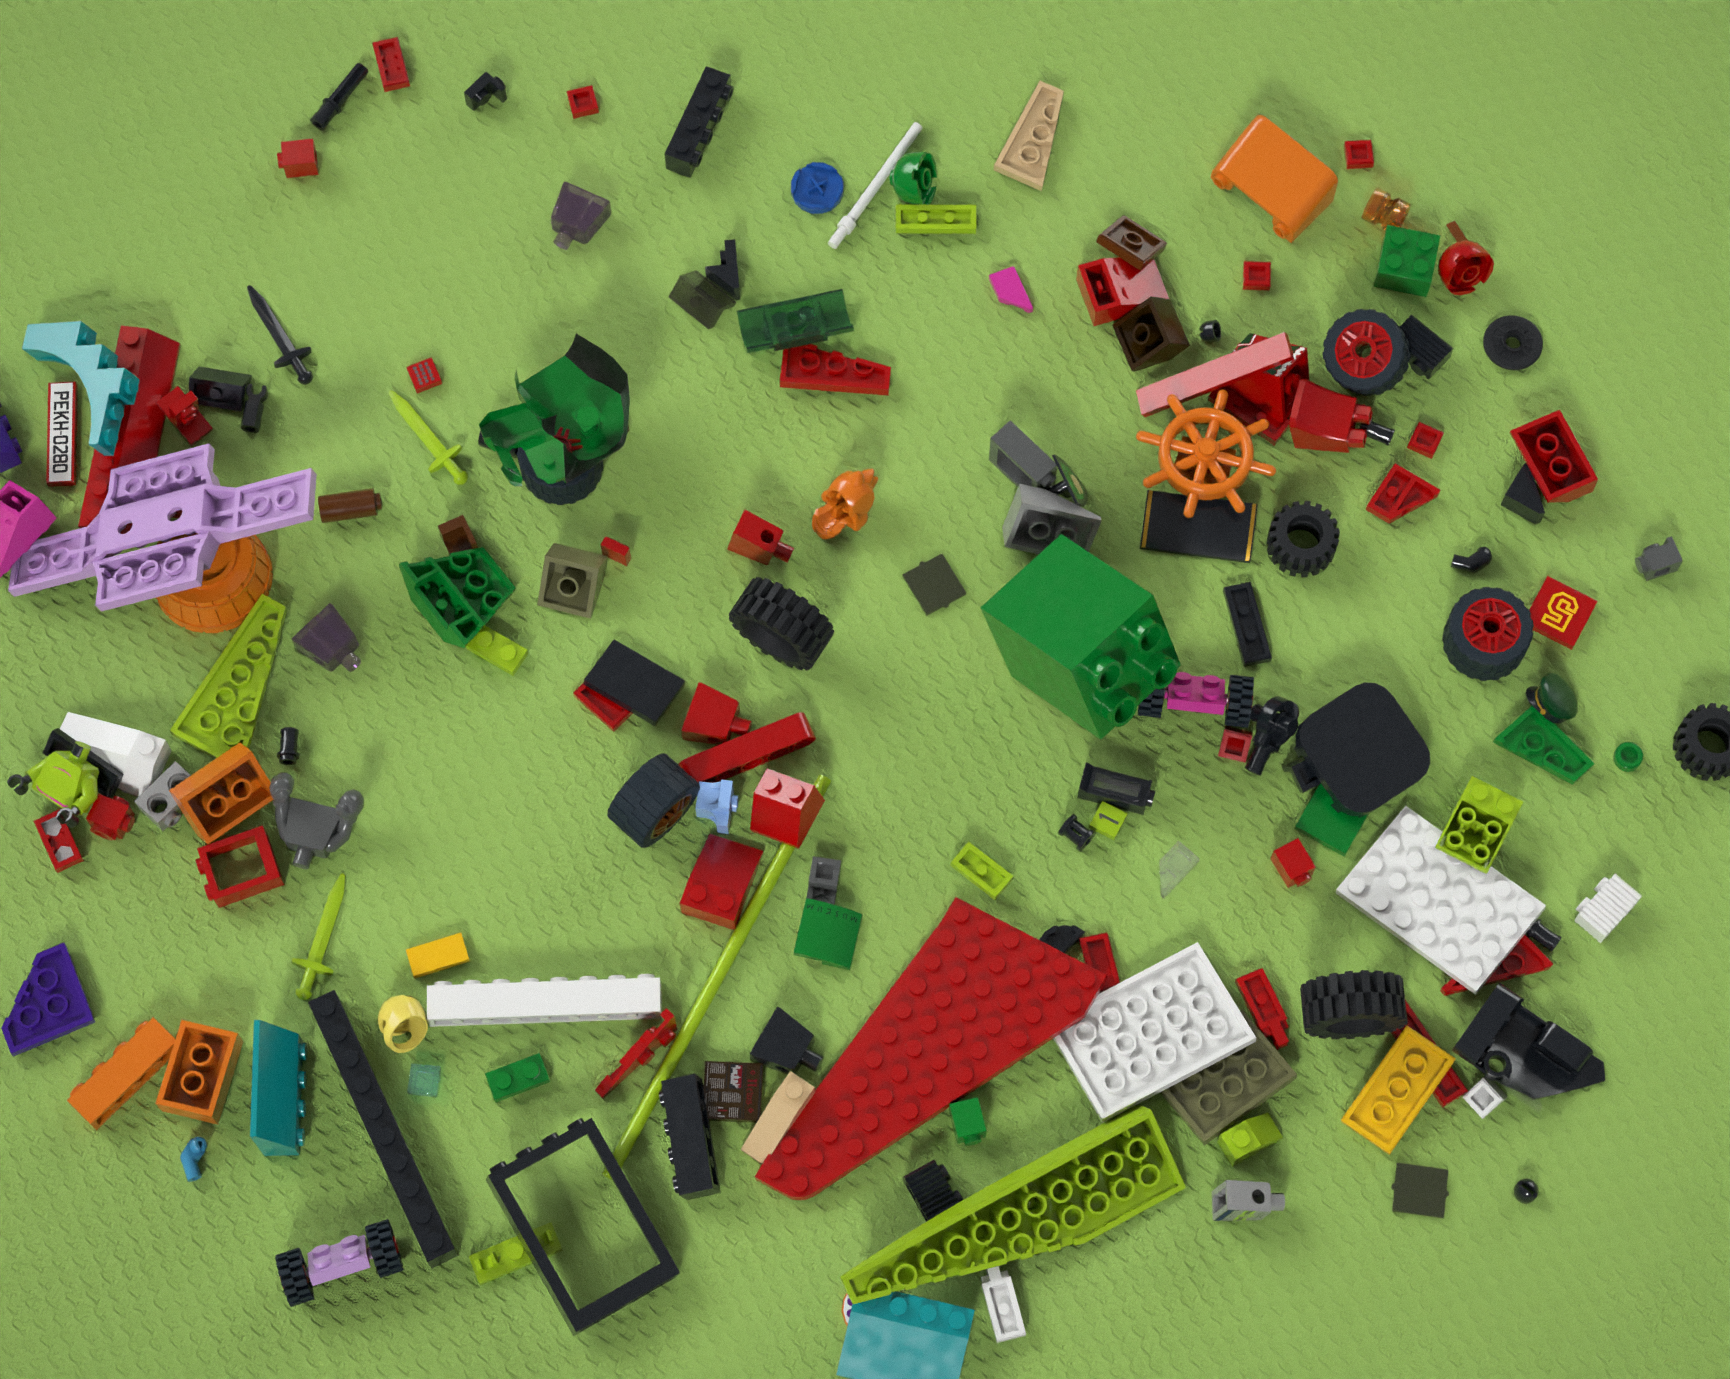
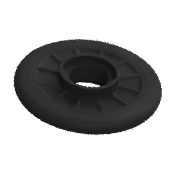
[1483,315,1543,370]

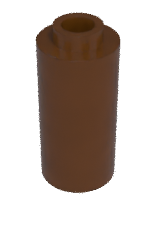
[318,488,382,523]

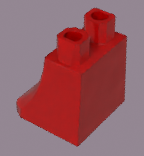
[1289,378,1373,453]

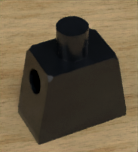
[750,1007,824,1074]

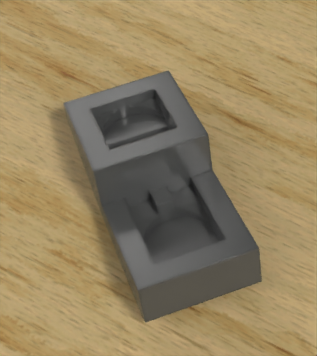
[806,856,841,905]

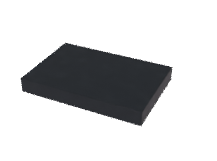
[583,639,685,726]

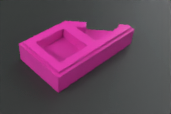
[989,266,1033,313]

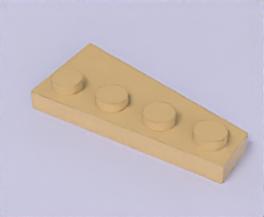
[994,81,1064,191]

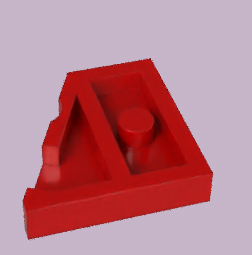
[1366,463,1441,524]

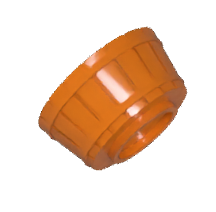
[156,533,273,633]

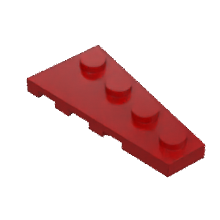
[780,336,891,396]

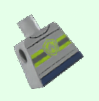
[1212,1180,1285,1221]

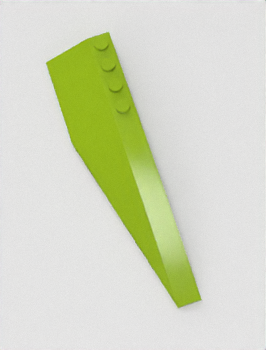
[840,1104,1186,1304]

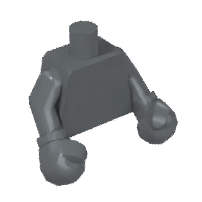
[269,773,364,869]

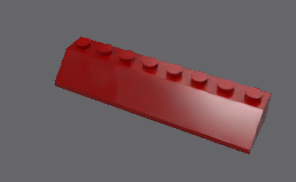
[78,325,181,534]

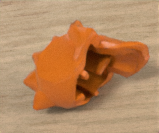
[812,469,878,540]

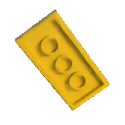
[1341,1026,1456,1155]

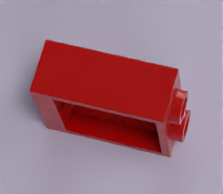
[195,825,284,908]

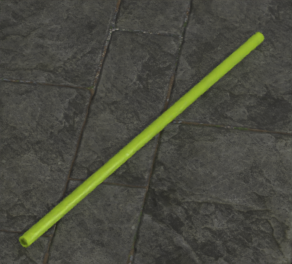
[602,775,831,1180]

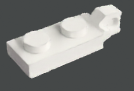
[981,1266,1026,1343]

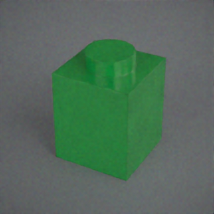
[949,1097,987,1146]

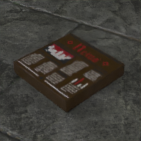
[703,1061,764,1123]

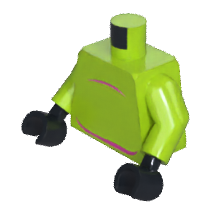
[7,741,99,828]

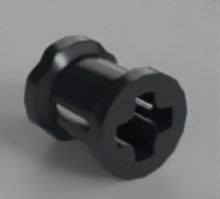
[1058,814,1096,852]

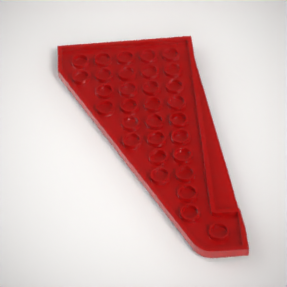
[755,897,1107,1200]

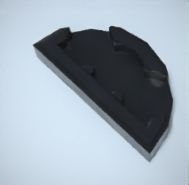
[1040,925,1085,954]

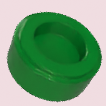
[1613,742,1643,772]

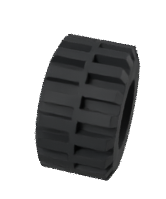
[1267,501,1340,578]
[1673,703,1730,781]

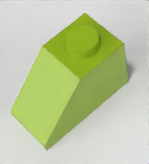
[1217,1112,1283,1167]

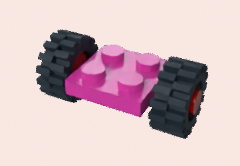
[1138,672,1254,728]

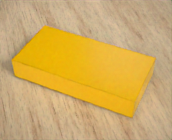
[406,932,470,979]

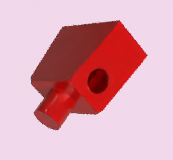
[727,509,794,565]
[681,682,752,745]

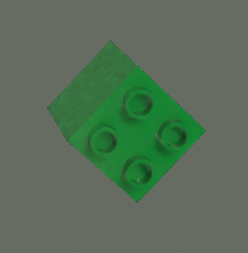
[980,534,1181,740]

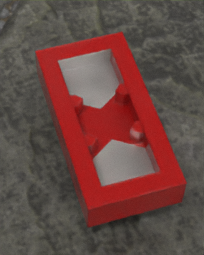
[34,809,84,873]

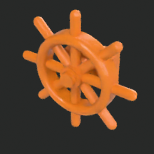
[1136,389,1276,518]

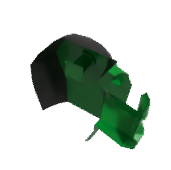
[479,333,630,486]

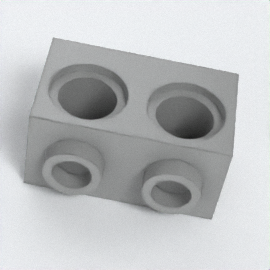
[134,761,191,831]

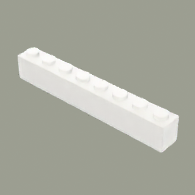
[427,974,662,1027]

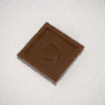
[1096,215,1167,271]

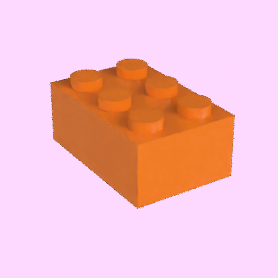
[169,742,273,845]
[155,1020,244,1125]

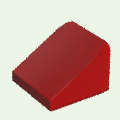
[1218,726,1253,763]

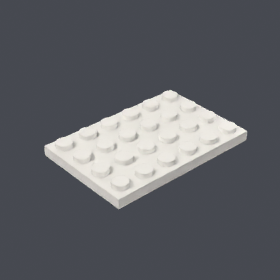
[1336,806,1546,995]
[1053,942,1256,1123]

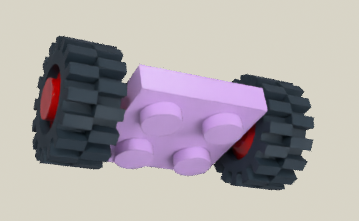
[275,1219,404,1307]

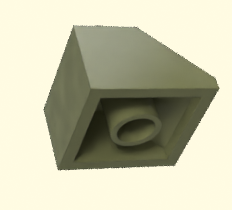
[537,543,607,619]

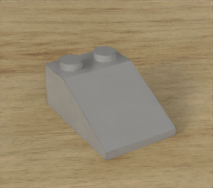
[1002,483,1102,554]

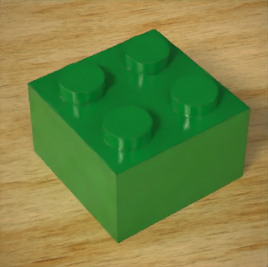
[1373,225,1441,297]

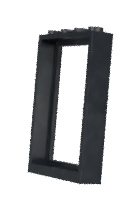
[486,1118,680,1336]

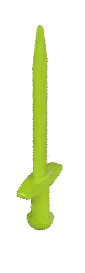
[389,390,468,485]
[291,873,345,1000]

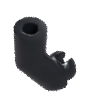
[1451,547,1492,573]

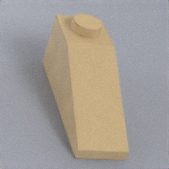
[741,1071,815,1164]

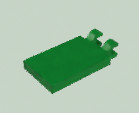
[1294,784,1369,857]

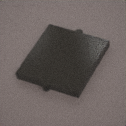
[902,554,966,616]
[1391,1163,1449,1218]

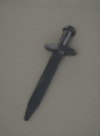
[247,285,313,385]

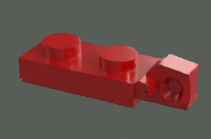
[1235,968,1289,1050]

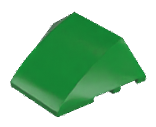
[399,547,516,648]

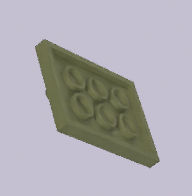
[1160,1010,1297,1146]

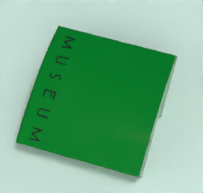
[793,898,863,970]

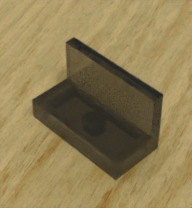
[668,270,736,329]

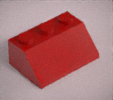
[1510,409,1598,503]

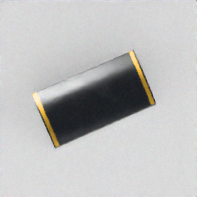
[1140,490,1258,563]

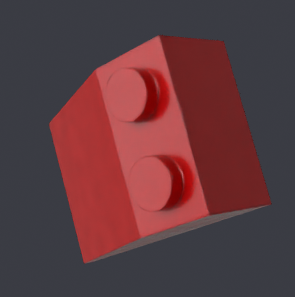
[680,834,764,930]

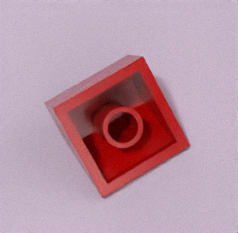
[750,768,825,849]

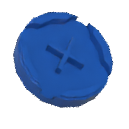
[791,162,844,214]

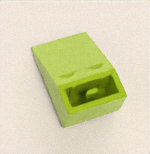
[1435,776,1523,874]

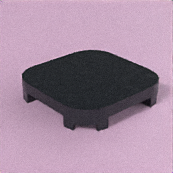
[1294,682,1430,818]

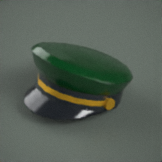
[1526,673,1578,724]

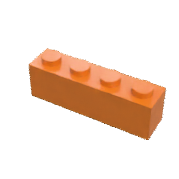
[67,1017,175,1131]

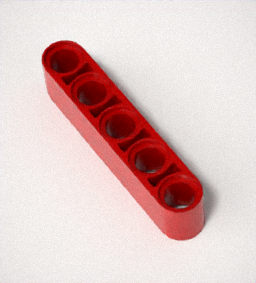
[678,712,816,783]

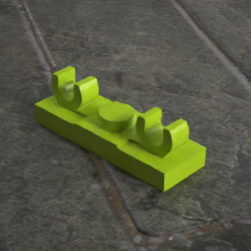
[468,1222,563,1285]

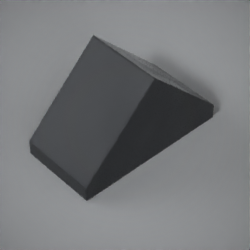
[1501,463,1545,524]

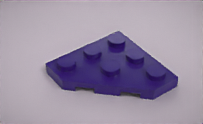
[1,943,95,1057]

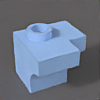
[695,780,739,834]

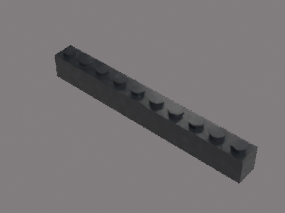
[308,990,459,1269]

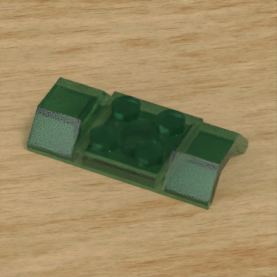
[737,289,854,354]

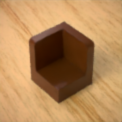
[438,515,478,555]

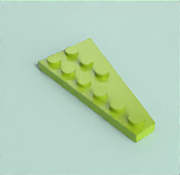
[170,594,287,759]

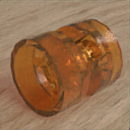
[1361,187,1411,231]

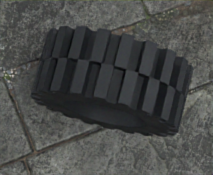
[729,577,834,671]
[1300,970,1408,1039]

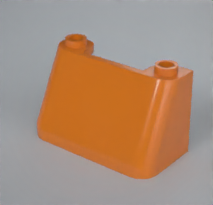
[1211,115,1338,243]

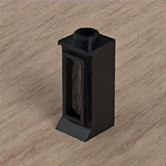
[1077,762,1155,815]

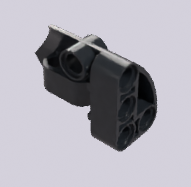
[1452,982,1605,1100]

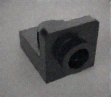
[464,72,507,111]

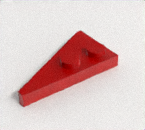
[1440,935,1553,996]
[595,1008,677,1099]

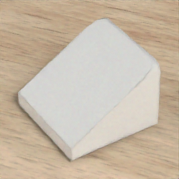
[1463,1077,1507,1119]

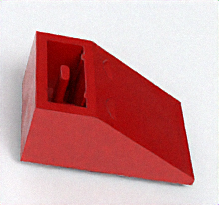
[1076,257,1169,326]

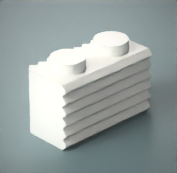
[1575,874,1642,943]

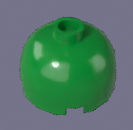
[889,152,937,205]

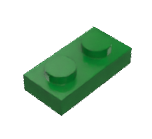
[485,1053,550,1103]

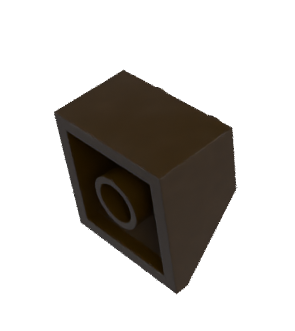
[1112,296,1190,372]

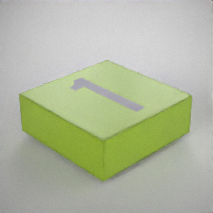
[1089,801,1128,840]

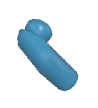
[180,1137,207,1182]

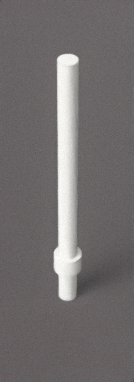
[828,122,923,249]

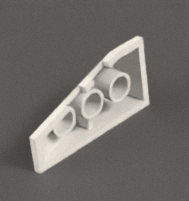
[60,712,172,797]

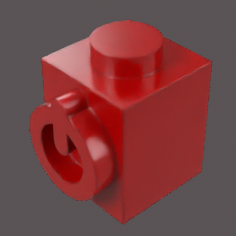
[86,794,135,841]

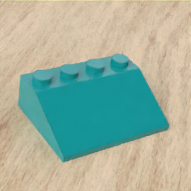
[250,1020,307,1156]
[836,1291,975,1379]

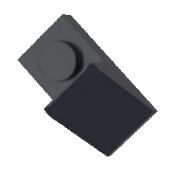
[705,239,740,300]

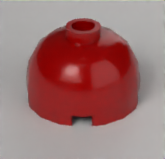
[1438,240,1494,295]

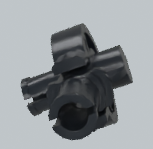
[1245,696,1299,776]

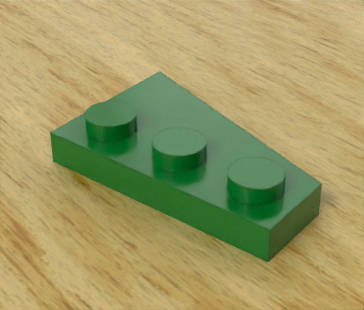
[1493,706,1595,785]

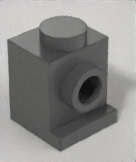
[1635,536,1683,581]

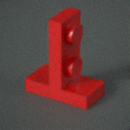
[156,386,213,447]

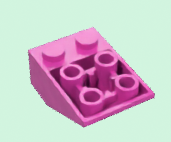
[0,480,57,578]

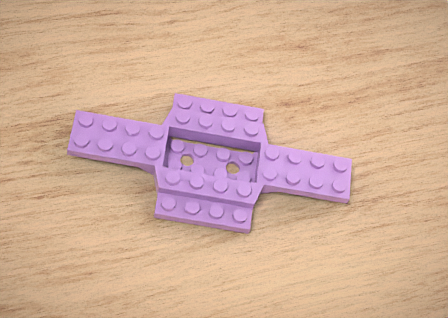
[8,443,317,611]

